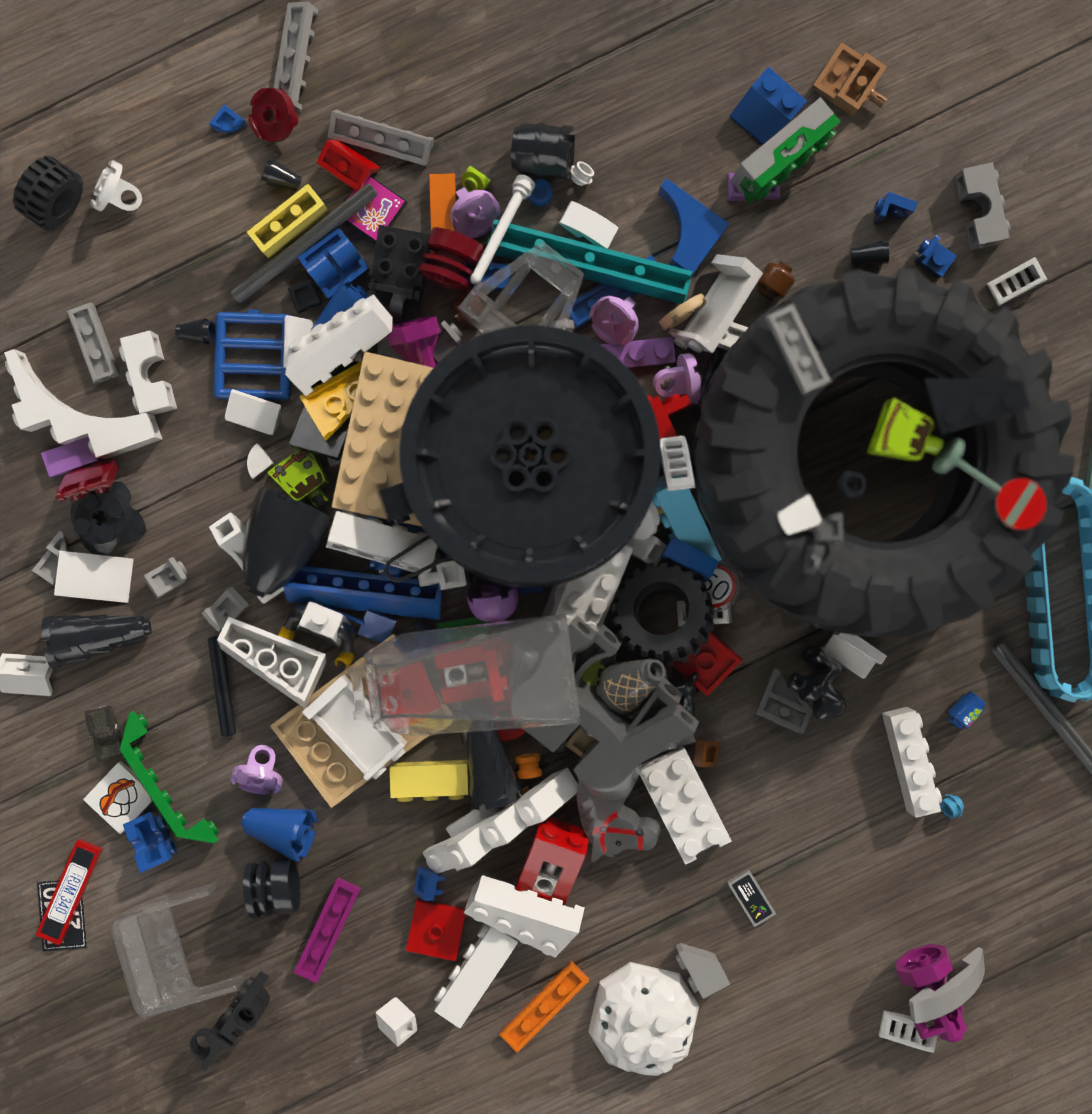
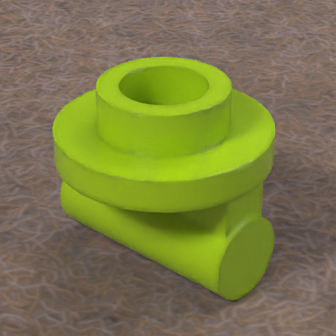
[461,166,492,193]

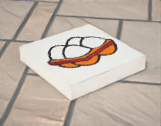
[83,761,152,834]

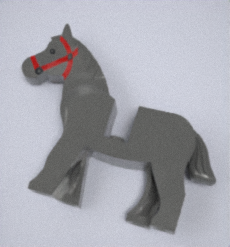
[509,615,699,862]

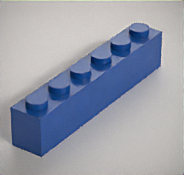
[283,566,443,620]

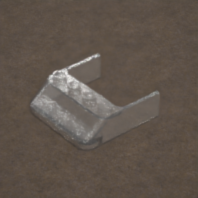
[111,882,245,1017]

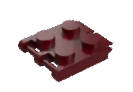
[56,458,119,502]

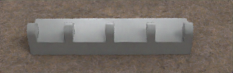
[273,1,319,112]
[328,109,435,166]

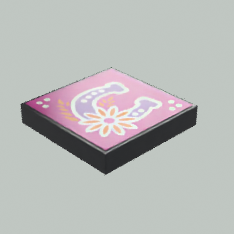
[343,176,408,243]

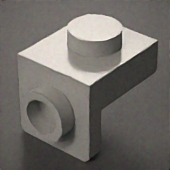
[433,320,463,363]
[143,557,187,599]
[202,587,249,631]

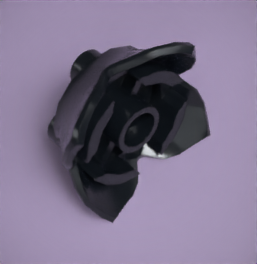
[71,482,147,555]

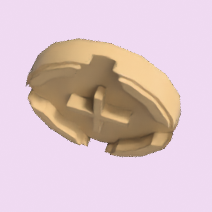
[659,294,707,331]

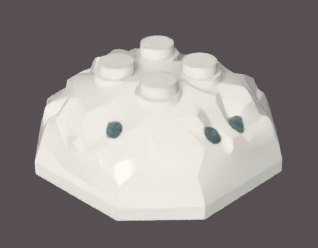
[588,962,699,1076]

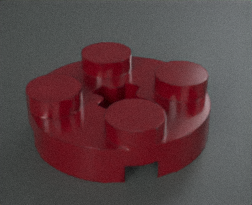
[248,88,299,142]

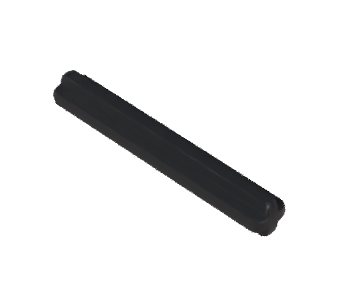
[207,636,236,737]

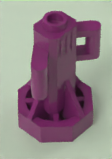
[386,315,440,368]
[896,944,967,1042]

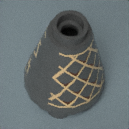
[596,659,665,716]

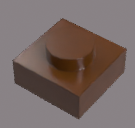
[693,739,720,767]

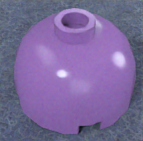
[466,583,518,625]

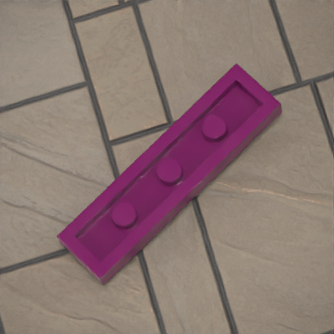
[294,877,361,983]

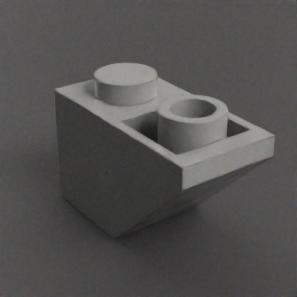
[675,943,730,999]

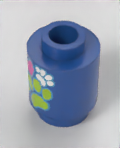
[947,691,986,730]

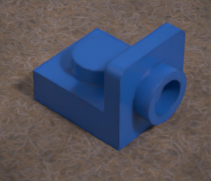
[873,192,918,224]
[915,235,957,279]

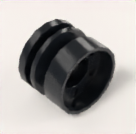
[243,858,301,919]

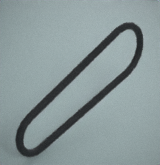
[385,535,451,583]

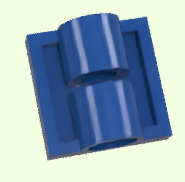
[297,227,370,300]

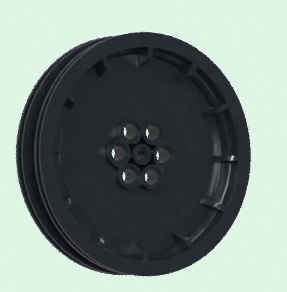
[399,325,661,588]

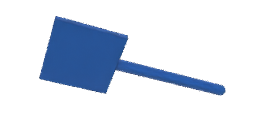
[309,601,397,643]

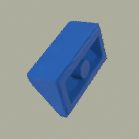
[660,537,718,582]

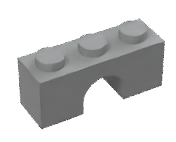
[954,162,1011,251]

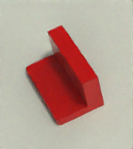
[316,139,380,191]

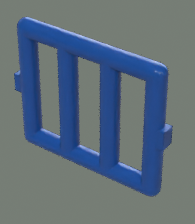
[213,310,291,401]

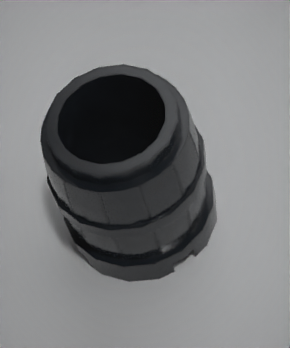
[511,123,575,180]

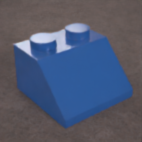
[730,67,807,145]

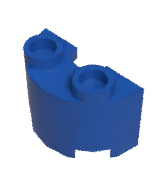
[123,812,177,873]

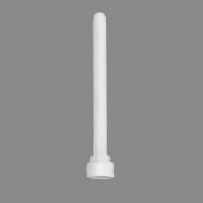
[471,175,535,284]

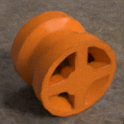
[515,753,542,779]

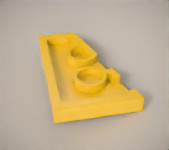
[299,361,363,441]

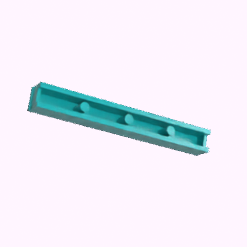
[487,219,693,304]

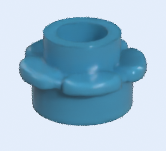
[940,794,964,819]

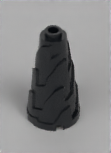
[41,614,152,669]
[464,704,522,810]

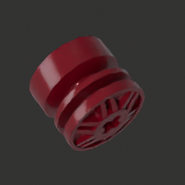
[417,227,484,291]

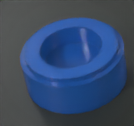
[528,179,553,207]

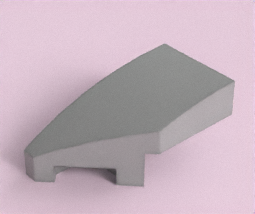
[32,531,68,586]

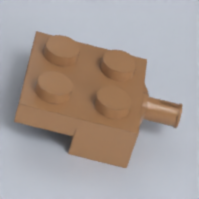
[811,42,887,117]

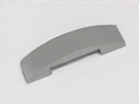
[909,947,985,1023]

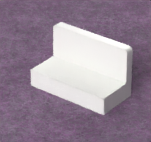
[824,631,887,679]
[0,653,53,696]

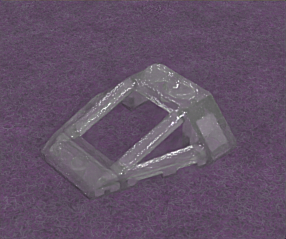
[458,241,584,334]

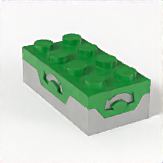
[731,97,841,204]

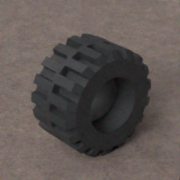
[13,156,83,230]

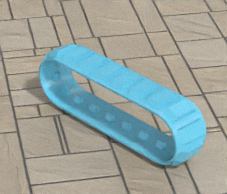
[1025,477,1092,703]

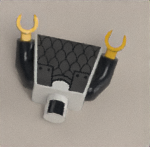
[278,602,356,669]

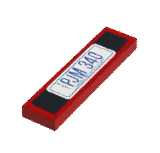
[36,839,103,945]

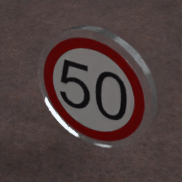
[704,562,741,612]

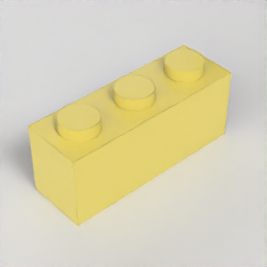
[247,184,330,260]
[390,760,470,802]

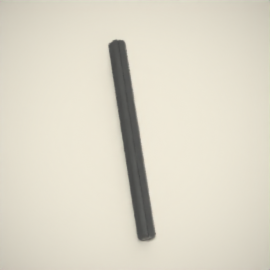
[231,183,378,303]
[992,643,1092,775]

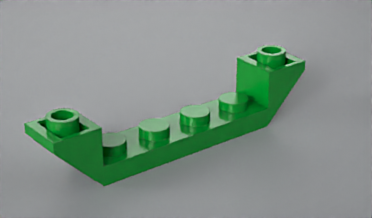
[120,711,219,843]

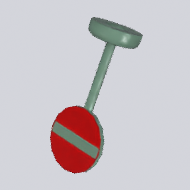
[932,437,1046,529]

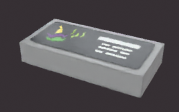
[727,869,776,927]

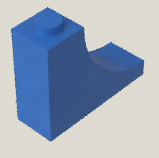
[658,178,729,277]

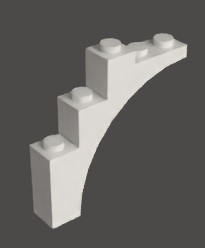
[4,349,163,460]
[422,768,578,874]

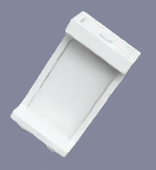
[668,254,763,353]
[303,674,407,781]

